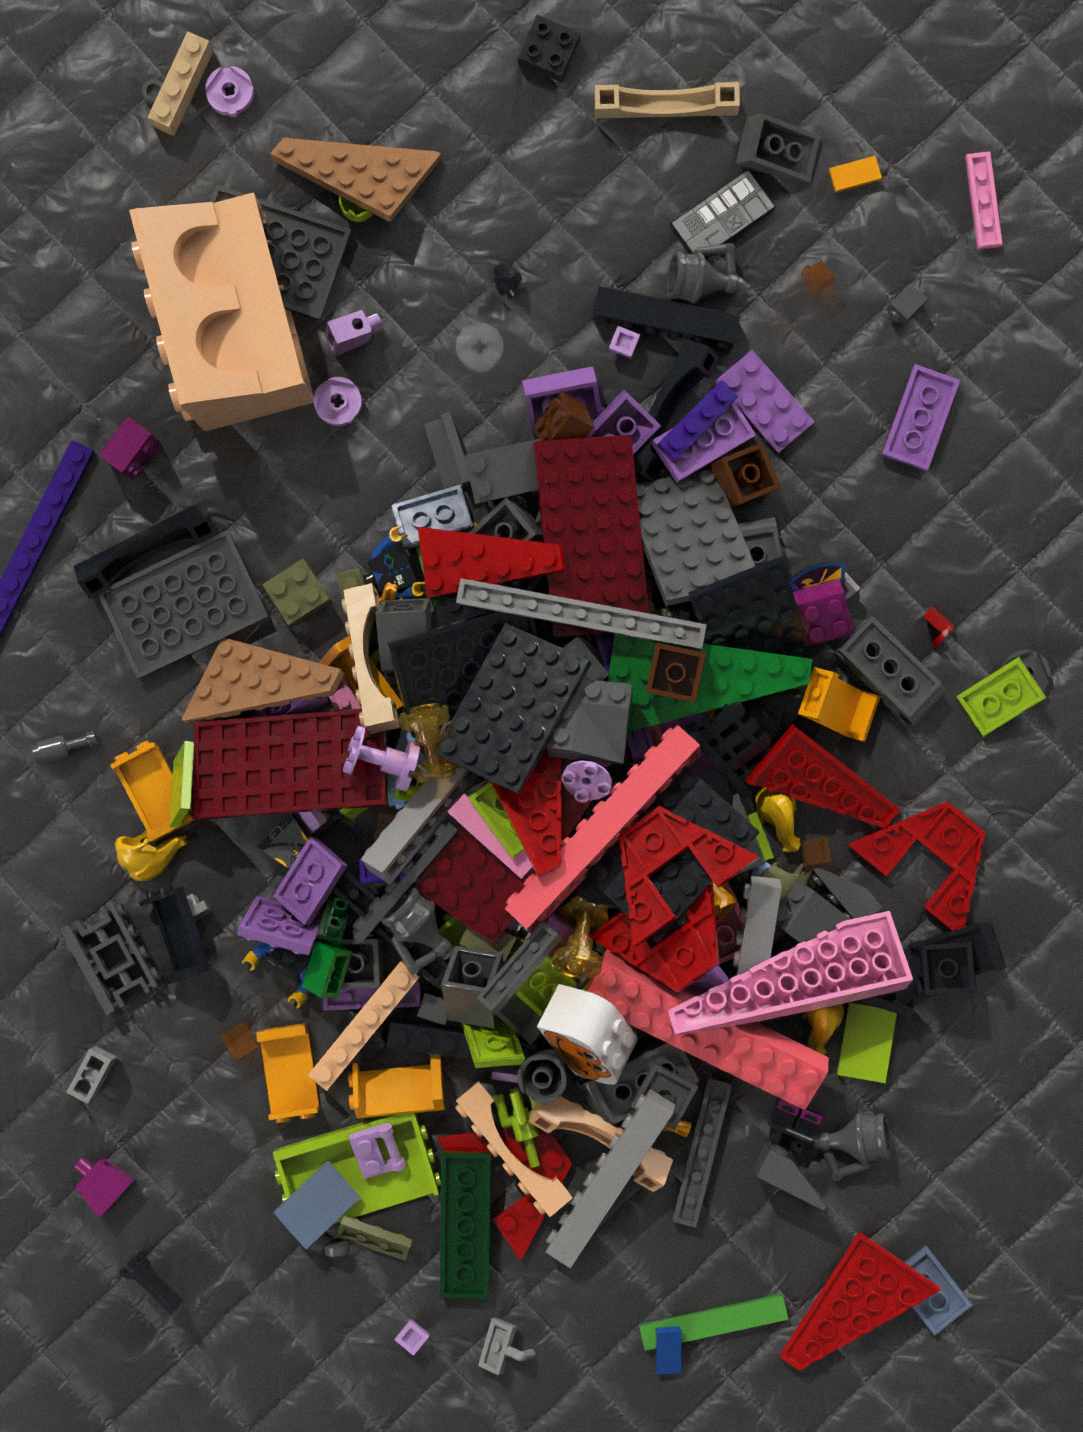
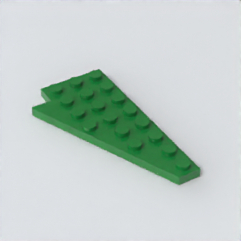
[608,634,813,732]

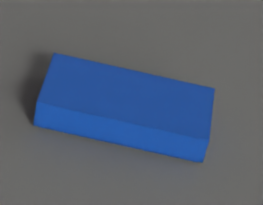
[656,1326,681,1375]

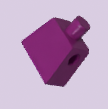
[73,1157,136,1218]

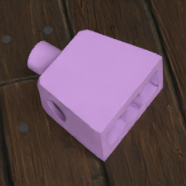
[325,310,382,357]

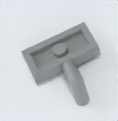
[478,1318,536,1375]

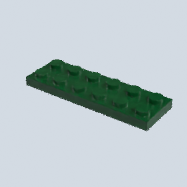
[440,1151,491,1299]

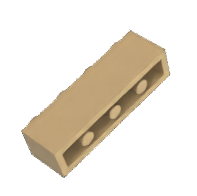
[147,31,214,136]

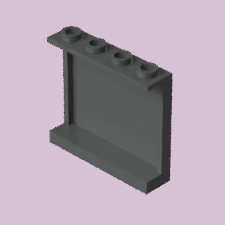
[476,921,595,1045]

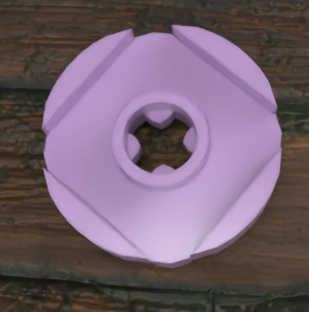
[206,66,254,117]
[313,377,362,426]

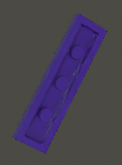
[656,380,739,463]

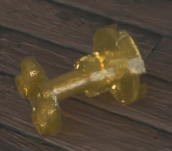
[399,703,458,782]
[552,897,609,978]

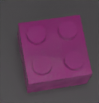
[99,417,160,480]
[793,579,854,646]

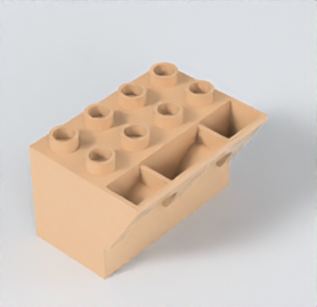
[129,192,314,432]

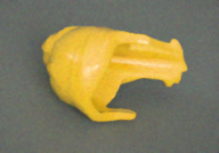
[755,788,801,853]
[114,831,188,882]
[803,1004,844,1055]

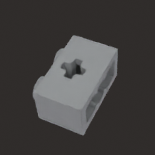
[66,1046,117,1104]

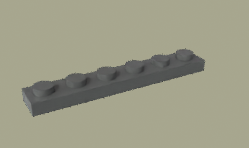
[353,819,458,943]
[672,1077,732,1228]

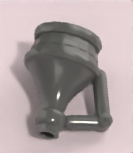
[666,243,743,305]
[381,887,454,974]
[813,1112,892,1181]

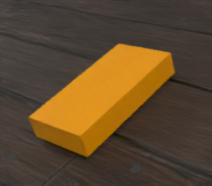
[829,155,882,193]

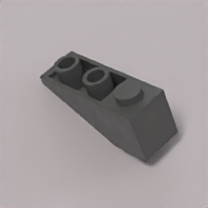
[810,866,883,919]

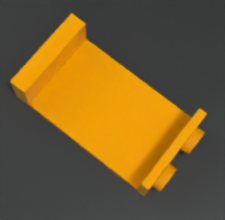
[798,667,881,742]
[256,1023,320,1123]
[348,1055,445,1118]

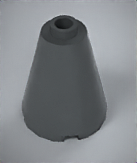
[517,1048,567,1103]

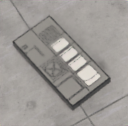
[670,169,776,258]

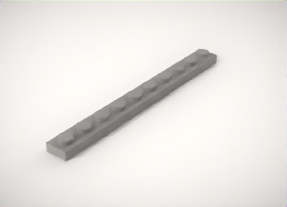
[456,578,707,650]

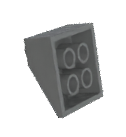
[546,679,633,765]

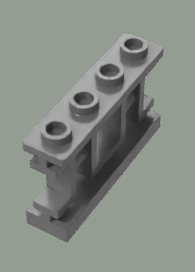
[60,900,162,1015]

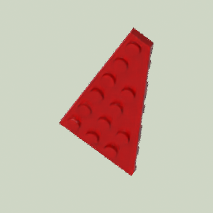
[490,748,562,877]
[779,1231,941,1371]

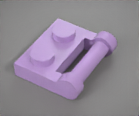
[349,1123,406,1179]

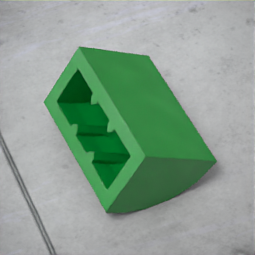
[302,941,352,998]

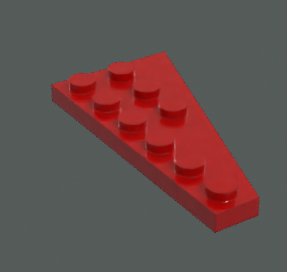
[417,527,566,599]
[745,724,901,828]

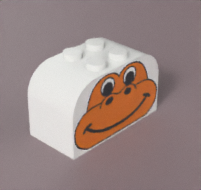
[537,984,638,1085]

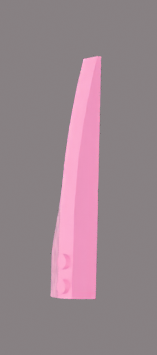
[668,911,913,1035]

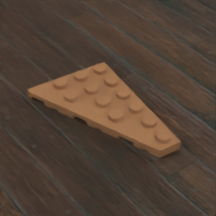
[270,138,441,222]
[181,638,344,725]

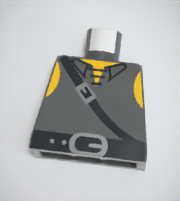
[257,813,310,869]

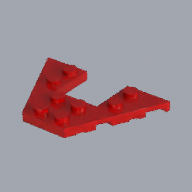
[848,801,985,930]
[619,806,760,947]
[588,884,720,992]
[437,1126,572,1260]

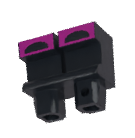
[768,1097,823,1154]

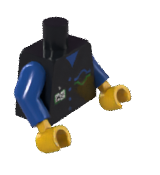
[363,526,427,600]
[242,942,310,1008]

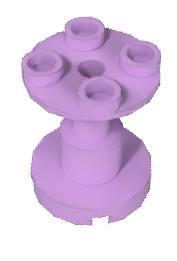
[343,726,420,791]
[562,760,612,803]

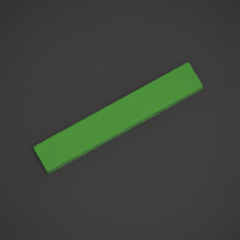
[639,1294,788,1351]

